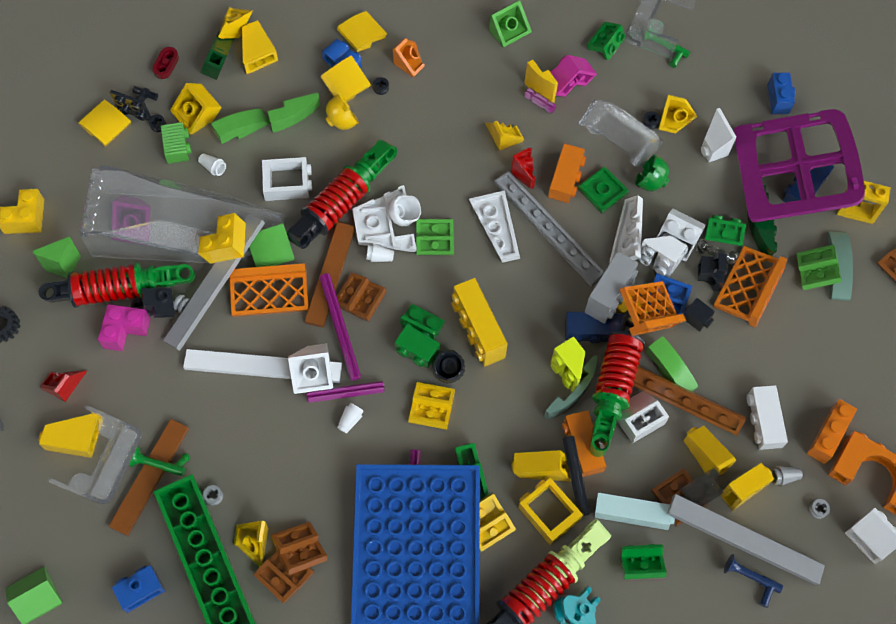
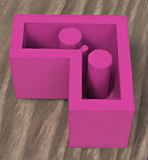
[550,55,597,97]
[98,304,151,351]

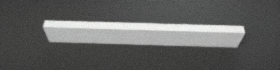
[183,349,342,383]

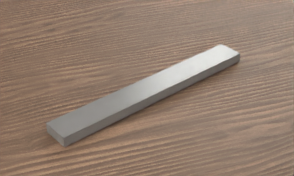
[494,171,605,286]
[163,213,265,351]
[667,494,825,585]

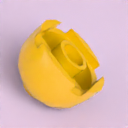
[325,94,359,130]

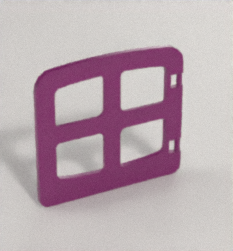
[733,109,865,222]

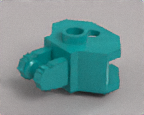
[553,586,601,624]

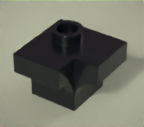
[698,253,727,291]
[141,288,175,318]

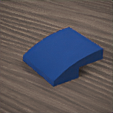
[647,274,693,315]

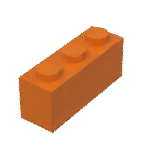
[548,143,587,203]
[807,399,857,464]
[562,410,607,477]

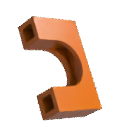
[828,431,896,515]

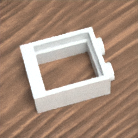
[262,157,312,201]

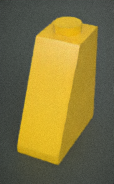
[242,20,278,74]
[39,413,103,458]
[683,425,736,481]
[511,450,571,482]
[720,463,774,511]

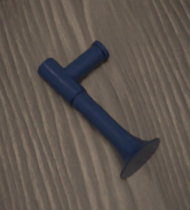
[723,554,783,608]

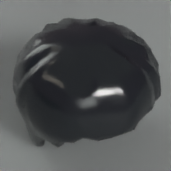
[432,350,465,384]

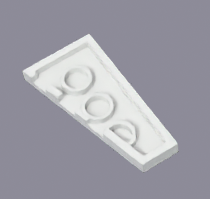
[469,190,520,263]
[609,195,643,263]

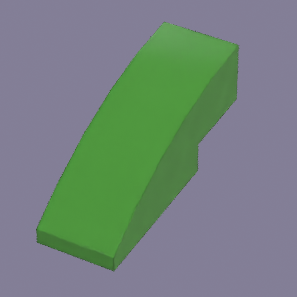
[267,93,320,133]
[211,109,270,144]
[646,336,698,391]

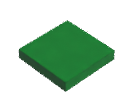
[577,166,629,214]

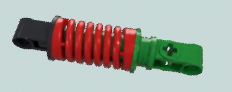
[287,140,398,249]
[38,262,195,308]
[589,310,645,457]

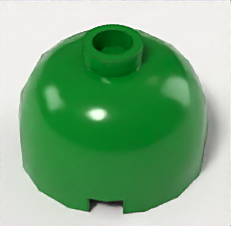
[635,155,670,192]

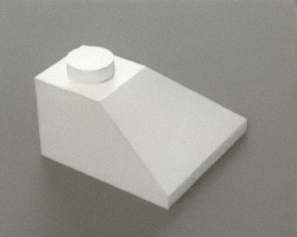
[701,108,736,162]
[288,343,333,394]

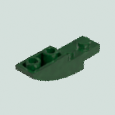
[747,185,777,256]

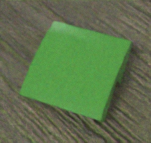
[416,219,454,255]
[249,223,295,267]
[797,244,842,290]

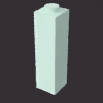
[595,493,675,530]

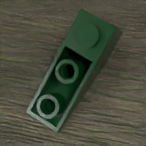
[200,31,235,80]

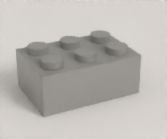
[584,252,639,324]

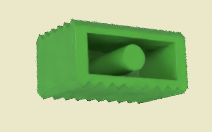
[161,122,192,164]

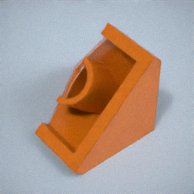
[393,38,425,77]

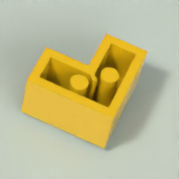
[0,189,44,234]
[198,213,246,264]

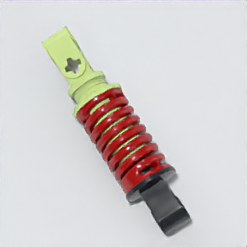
[486,519,611,624]

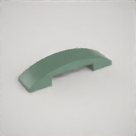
[828,231,853,301]
[544,355,598,419]

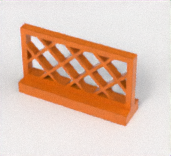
[714,246,787,328]
[229,263,309,317]
[619,281,686,336]

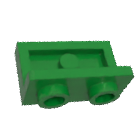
[620,544,667,580]

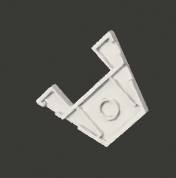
[352,185,417,252]

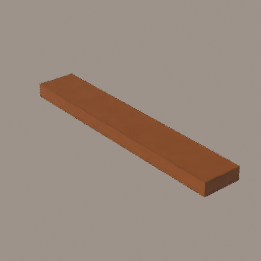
[305,222,356,328]
[634,366,746,436]
[108,419,189,536]

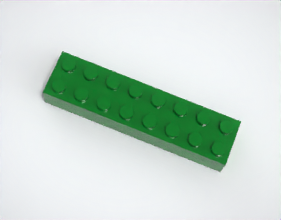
[153,474,257,624]

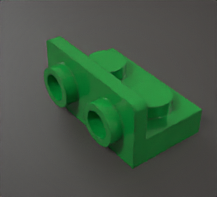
[587,22,625,60]
[704,215,746,246]
[400,304,445,340]

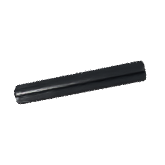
[562,436,590,516]

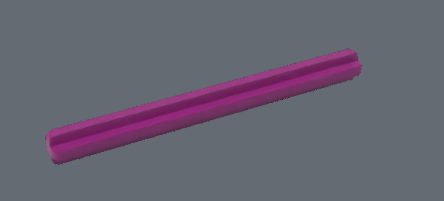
[320,273,361,381]

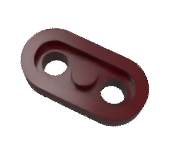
[153,47,179,79]

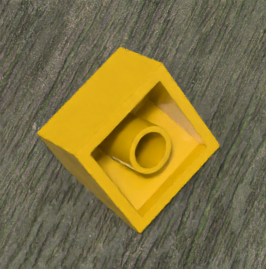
[170,83,222,134]

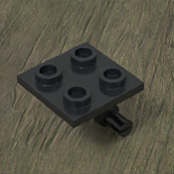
[109,86,158,121]

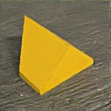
[218,7,253,39]
[659,94,698,134]
[485,121,524,151]
[233,521,269,567]

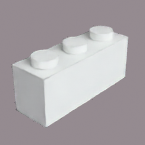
[747,385,788,450]

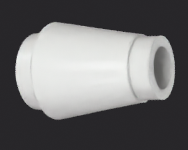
[198,154,226,176]
[366,244,394,262]
[337,403,363,434]

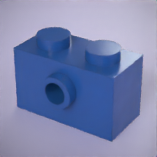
[767,73,795,114]
[112,565,166,613]

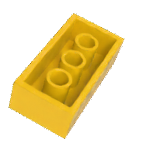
[451,278,508,367]

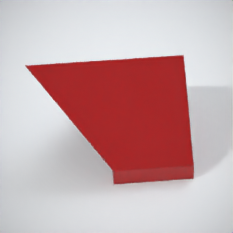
[511,148,536,189]
[39,370,88,402]

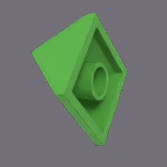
[489,0,532,47]
[33,236,81,278]
[5,566,63,624]

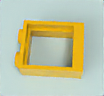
[837,181,891,224]
[518,478,583,546]

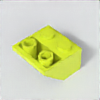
[551,336,585,392]

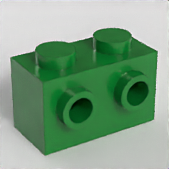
[395,324,440,369]

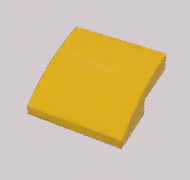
[337,11,387,52]
[321,55,371,102]
[524,60,558,103]
[78,99,131,147]
[408,382,455,430]
[480,492,516,552]

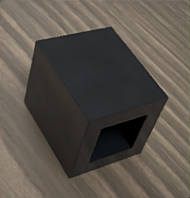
[684,298,715,332]

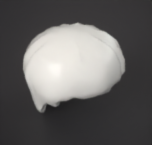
[388,195,421,226]

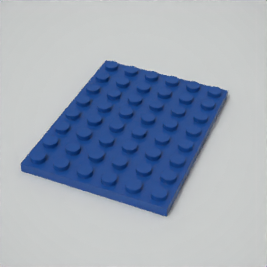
[351,464,480,624]

